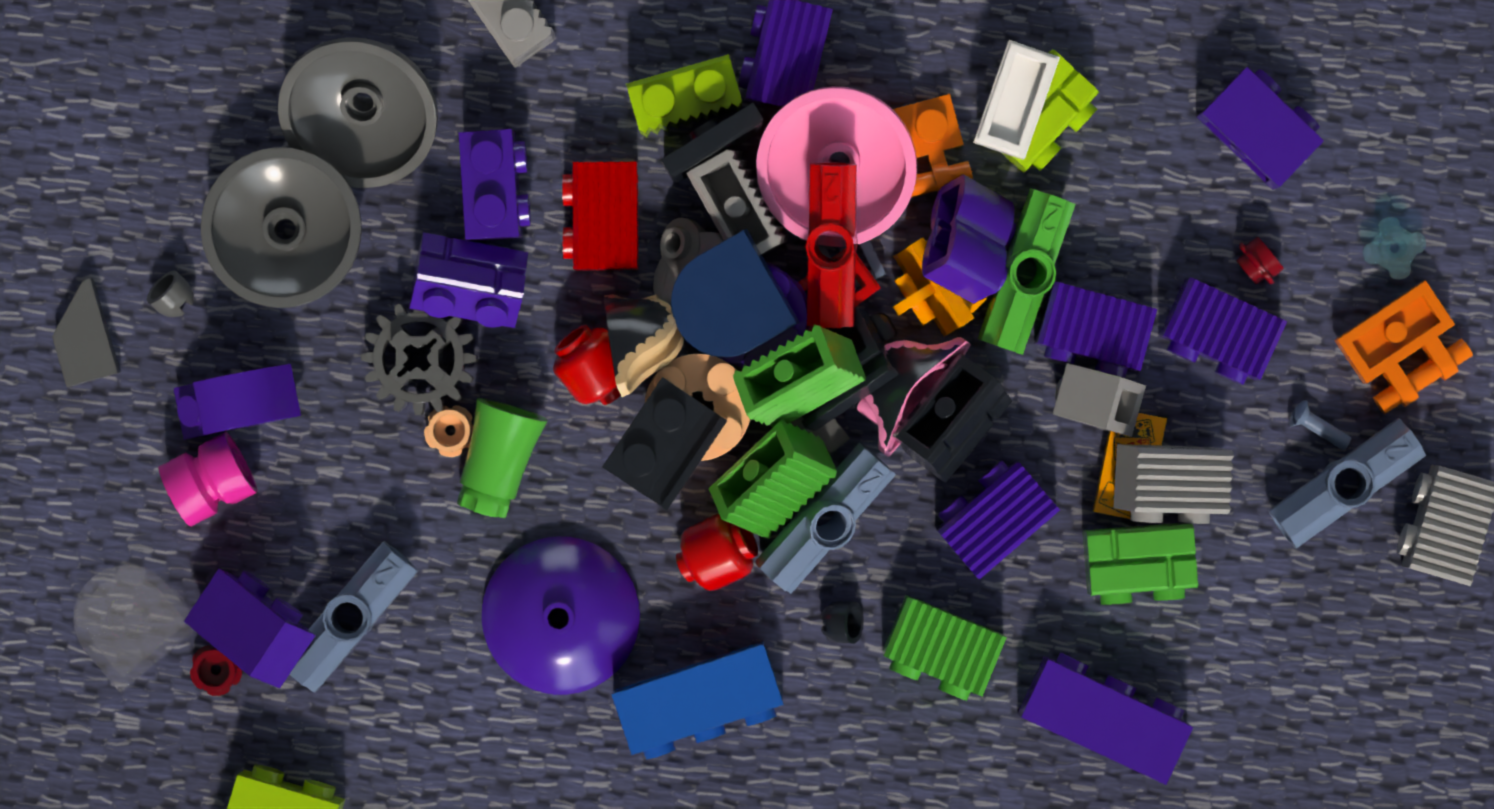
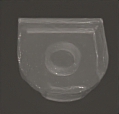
[73,565,194,692]

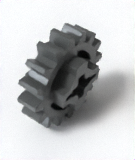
[361,303,478,415]

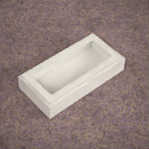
[973,40,1060,160]

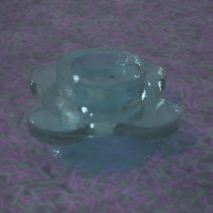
[1363,217,1426,280]

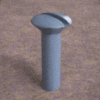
[1289,400,1351,450]

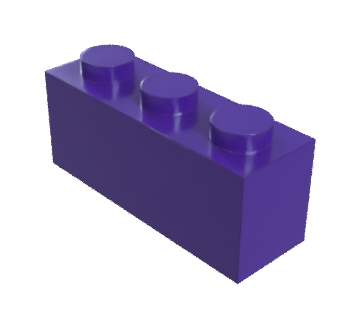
[1018,652,1194,785]

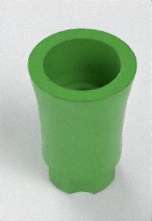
[457,398,548,518]

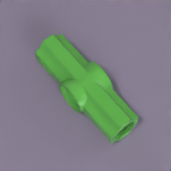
[977,188,1076,355]

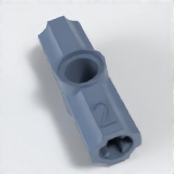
[1268,418,1426,548]
[755,443,896,594]
[289,541,419,693]

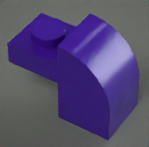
[173,364,301,440]

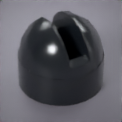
[820,601,864,644]

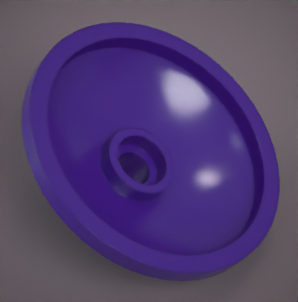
[481,536,640,695]

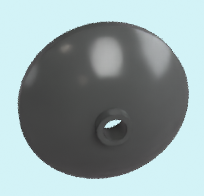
[278,37,438,188]
[201,147,362,308]

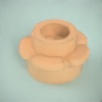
[424,405,474,457]

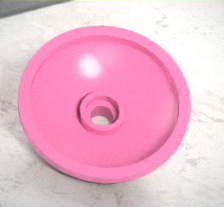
[756,86,917,247]

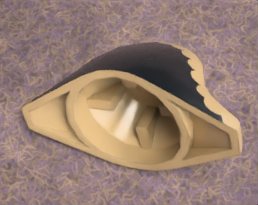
[604,294,684,397]

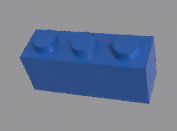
[611,641,784,760]

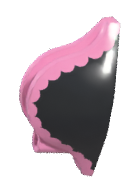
[857,337,971,457]

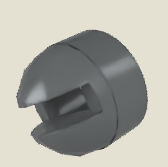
[146,270,194,318]

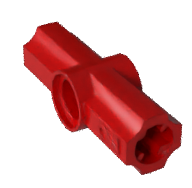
[806,162,858,328]

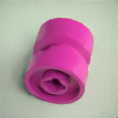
[158,432,258,527]

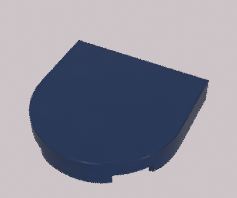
[671,229,800,357]

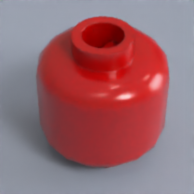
[553,325,621,405]
[676,513,758,591]

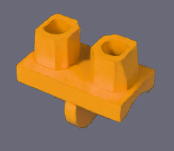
[893,237,987,336]

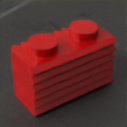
[562,161,639,270]

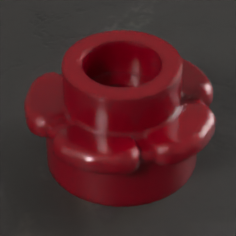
[1236,236,1284,285]
[190,645,243,696]

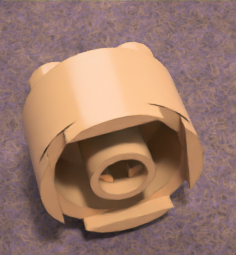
[645,354,750,461]

